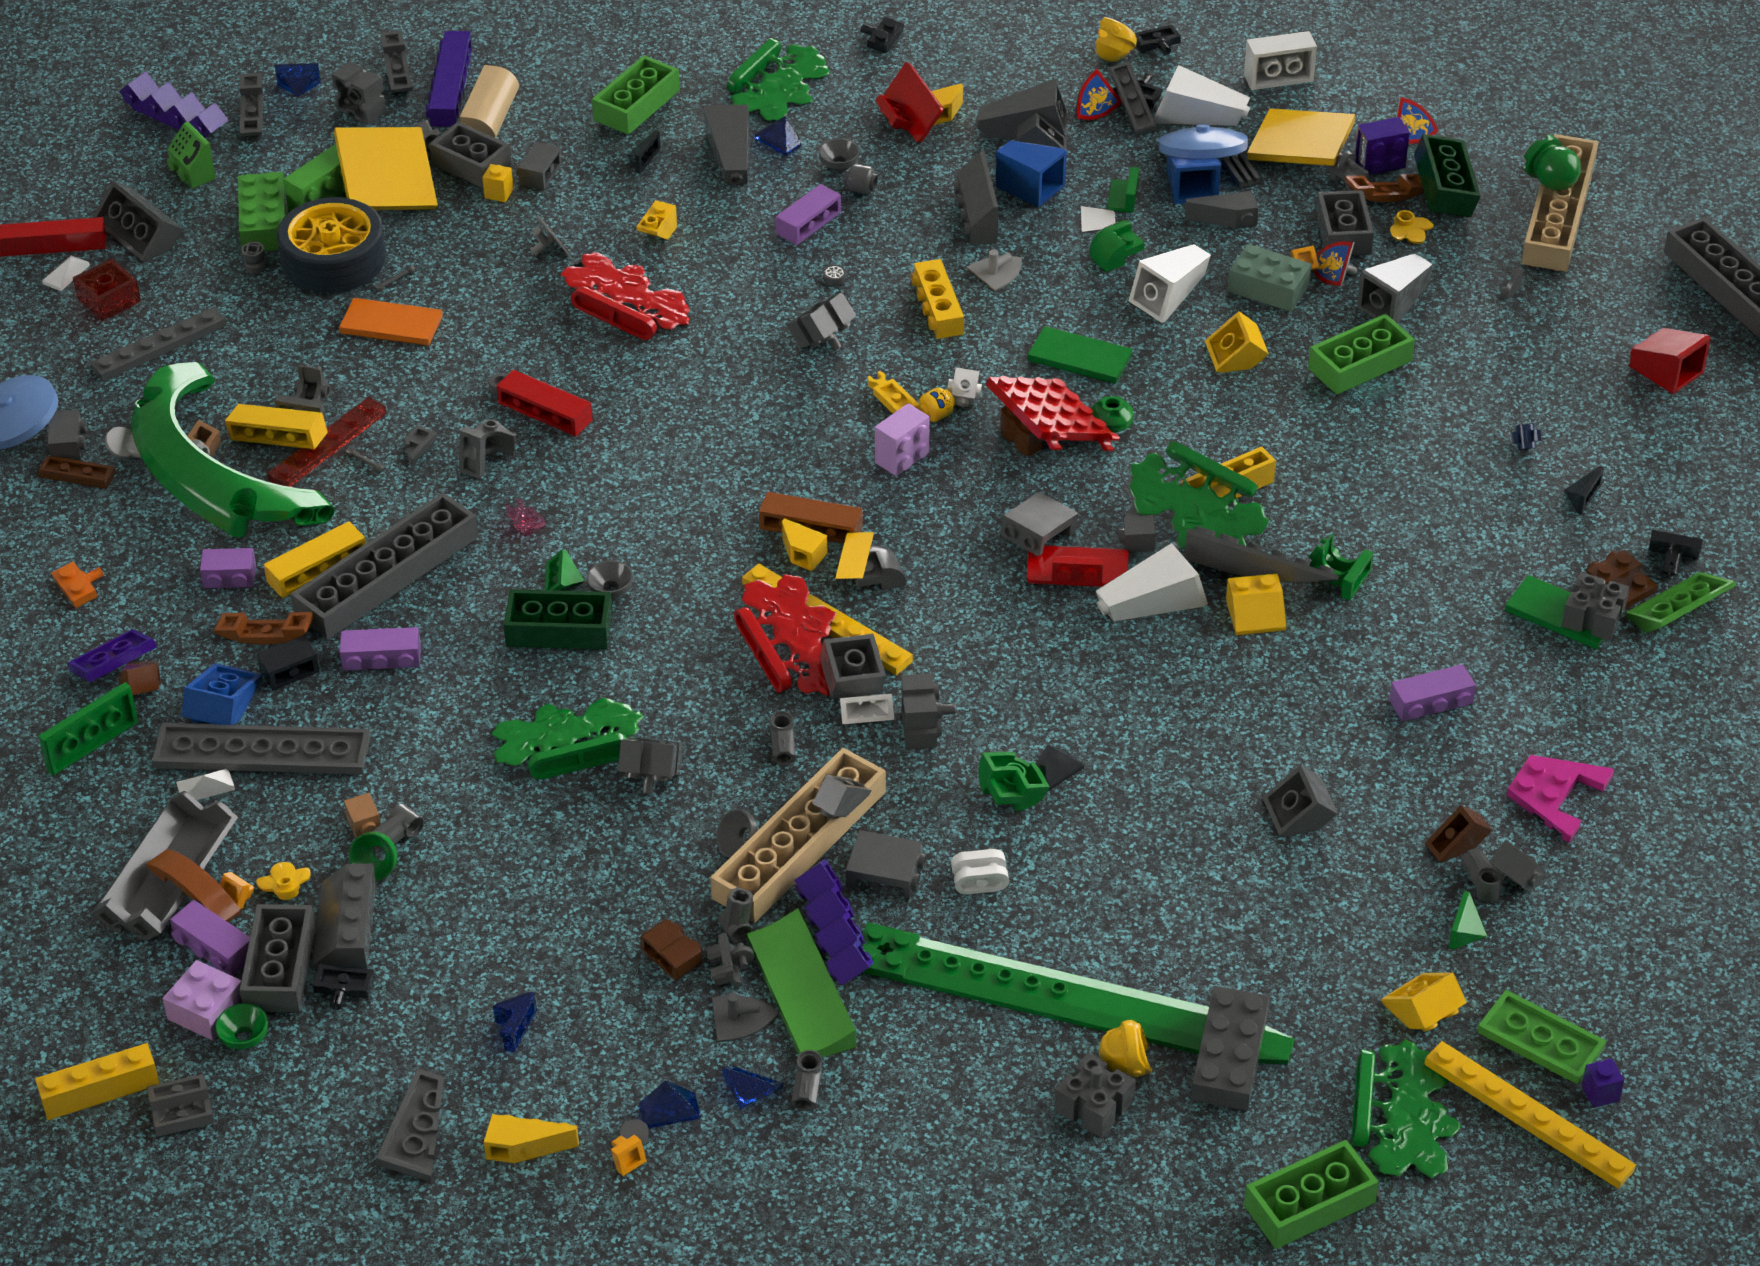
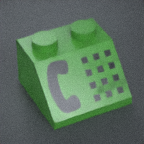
[167,122,216,189]

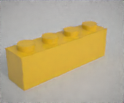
[225,404,328,449]
[1180,446,1276,498]
[264,521,366,598]
[35,1043,160,1121]

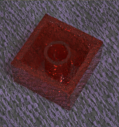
[72,258,141,321]

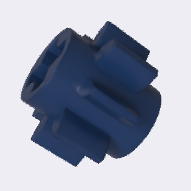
[1510,424,1542,450]

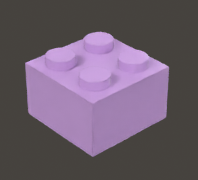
[875,403,930,476]
[163,960,242,1041]

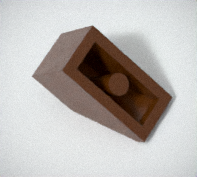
[1425,805,1492,863]

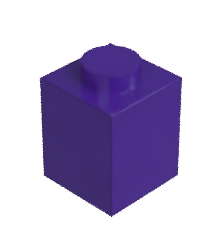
[1581,1058,1624,1108]

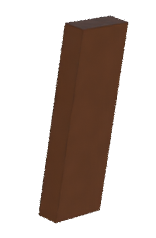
[37,455,116,489]

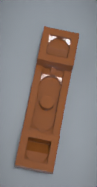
[1344,174,1424,202]
[214,612,314,645]
[146,849,241,922]

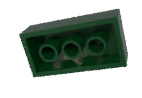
[1414,134,1481,217]
[504,589,613,650]

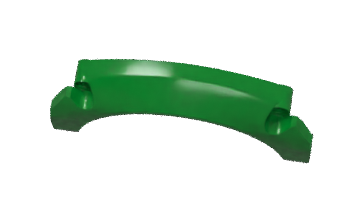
[130,362,335,537]

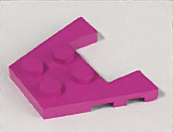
[1507,755,1614,843]

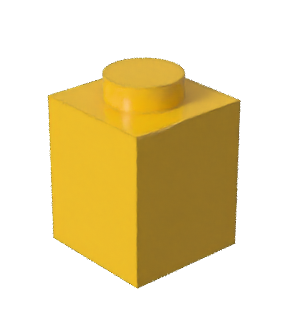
[482,164,514,202]

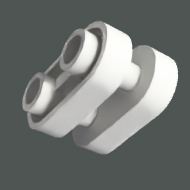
[951,849,1009,894]

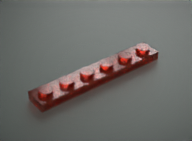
[267,397,387,487]

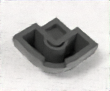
[854,545,906,590]

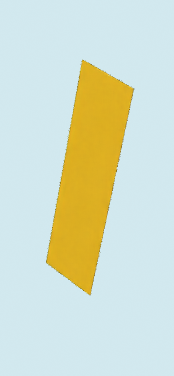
[835,532,874,579]

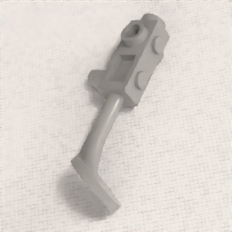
[105,427,210,459]

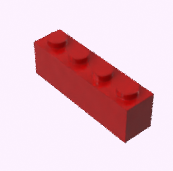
[496,369,593,437]

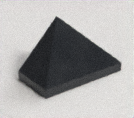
[627,130,661,174]
[1564,466,1604,515]
[1035,745,1084,791]

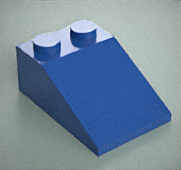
[182,663,263,725]

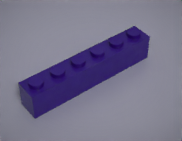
[426,31,472,127]

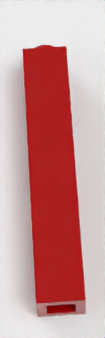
[0,217,107,257]

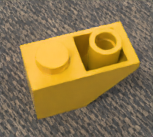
[931,83,963,125]
[636,200,677,240]
[782,518,827,571]

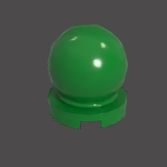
[1522,134,1581,191]

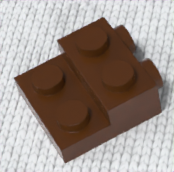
[1586,549,1658,609]

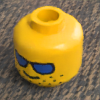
[918,387,955,423]

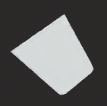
[1081,206,1115,232]

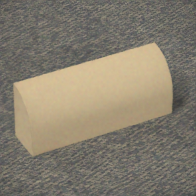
[460,65,519,138]

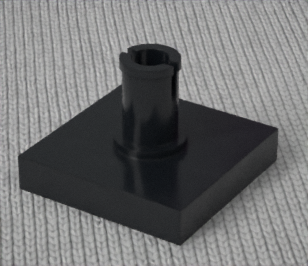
[1648,530,1703,576]

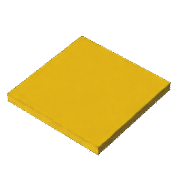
[1247,109,1355,166]
[334,127,438,210]

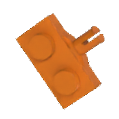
[51,561,104,608]

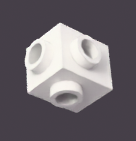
[947,368,982,407]

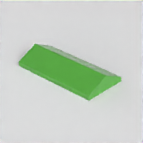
[1626,572,1736,633]

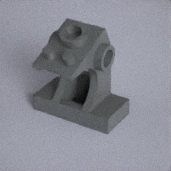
[275,364,331,421]
[459,419,516,479]

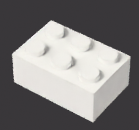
[1244,31,1317,90]

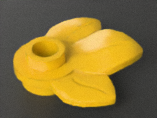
[1390,210,1434,244]
[256,862,311,900]

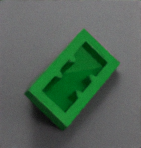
[545,549,584,591]
[1449,891,1487,950]

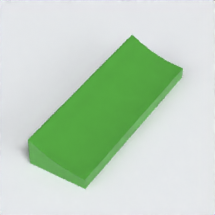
[747,908,856,1057]

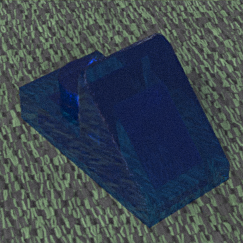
[493,992,537,1053]

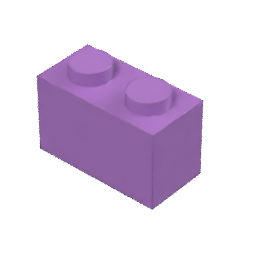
[200,548,256,588]

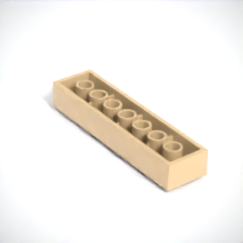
[1521,134,1599,272]
[710,748,886,923]

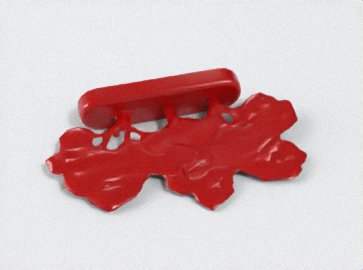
[560,252,690,340]
[734,574,837,696]

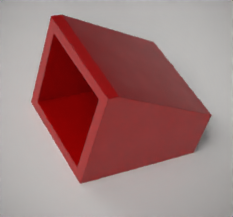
[1629,328,1711,394]

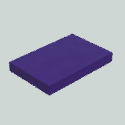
[67,629,157,682]

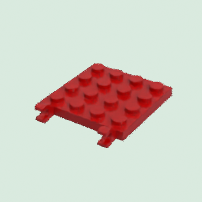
[986,376,1120,451]

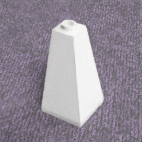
[1154,65,1250,126]
[1129,245,1211,323]
[1096,543,1208,621]

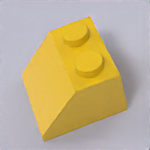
[1205,311,1269,373]
[1226,573,1286,635]
[1381,972,1467,1032]

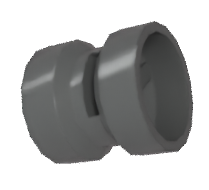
[241,242,267,274]

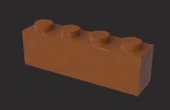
[759,491,863,544]

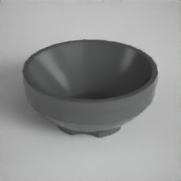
[819,138,859,172]
[587,560,633,599]
[716,809,758,858]

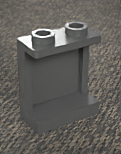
[1000,492,1078,556]
[846,830,927,899]

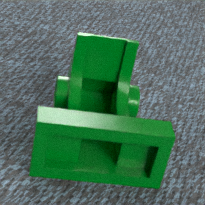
[1308,534,1374,601]

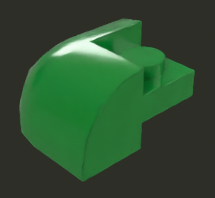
[1090,220,1145,272]
[978,752,1050,811]

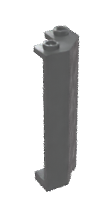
[92,791,238,941]

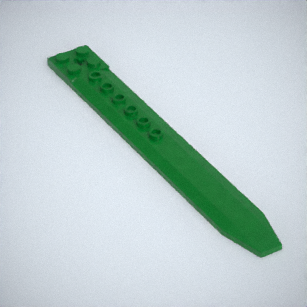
[862,922,1295,1065]

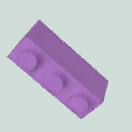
[776,184,841,245]
[340,627,421,671]
[1389,664,1476,721]
[170,900,250,976]

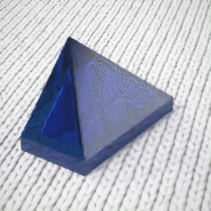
[275,63,321,97]
[755,116,802,156]
[722,1065,784,1109]
[639,1080,701,1128]

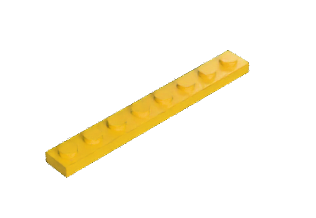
[742,563,913,676]
[1424,1041,1636,1189]

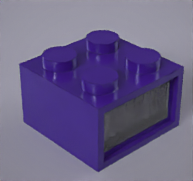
[1355,117,1410,175]

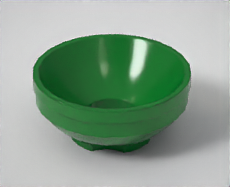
[1091,396,1134,432]
[349,832,397,881]
[215,1003,268,1049]

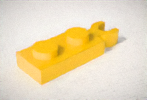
[867,371,920,413]

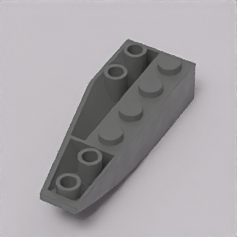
[1184,526,1340,583]

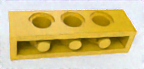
[911,259,964,339]

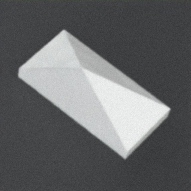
[42,255,90,291]
[840,694,894,724]
[176,769,235,800]

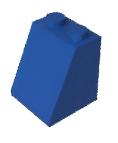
[995,140,1067,208]
[1166,155,1221,204]

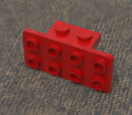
[875,62,943,143]
[1027,546,1128,587]

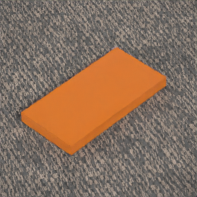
[339,298,443,346]

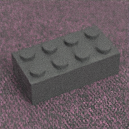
[240,904,316,1013]
[1191,986,1270,1111]

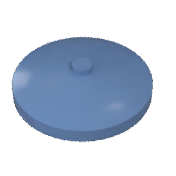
[1158,124,1248,159]
[0,375,58,449]

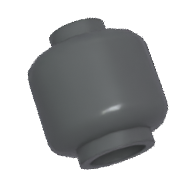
[844,164,878,195]

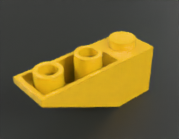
[484,1114,579,1163]

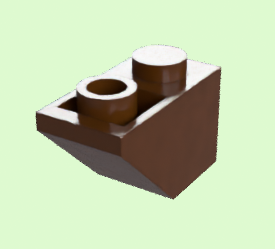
[118,660,161,695]

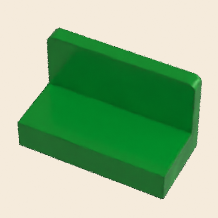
[1107,167,1139,213]

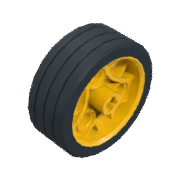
[277,197,386,293]

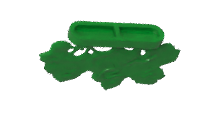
[726,38,830,121]
[1129,441,1269,548]
[491,697,645,779]
[1351,1039,1462,1178]

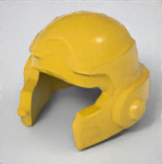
[1095,17,1137,62]
[1099,1020,1152,1077]

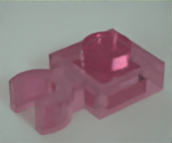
[505,499,546,537]

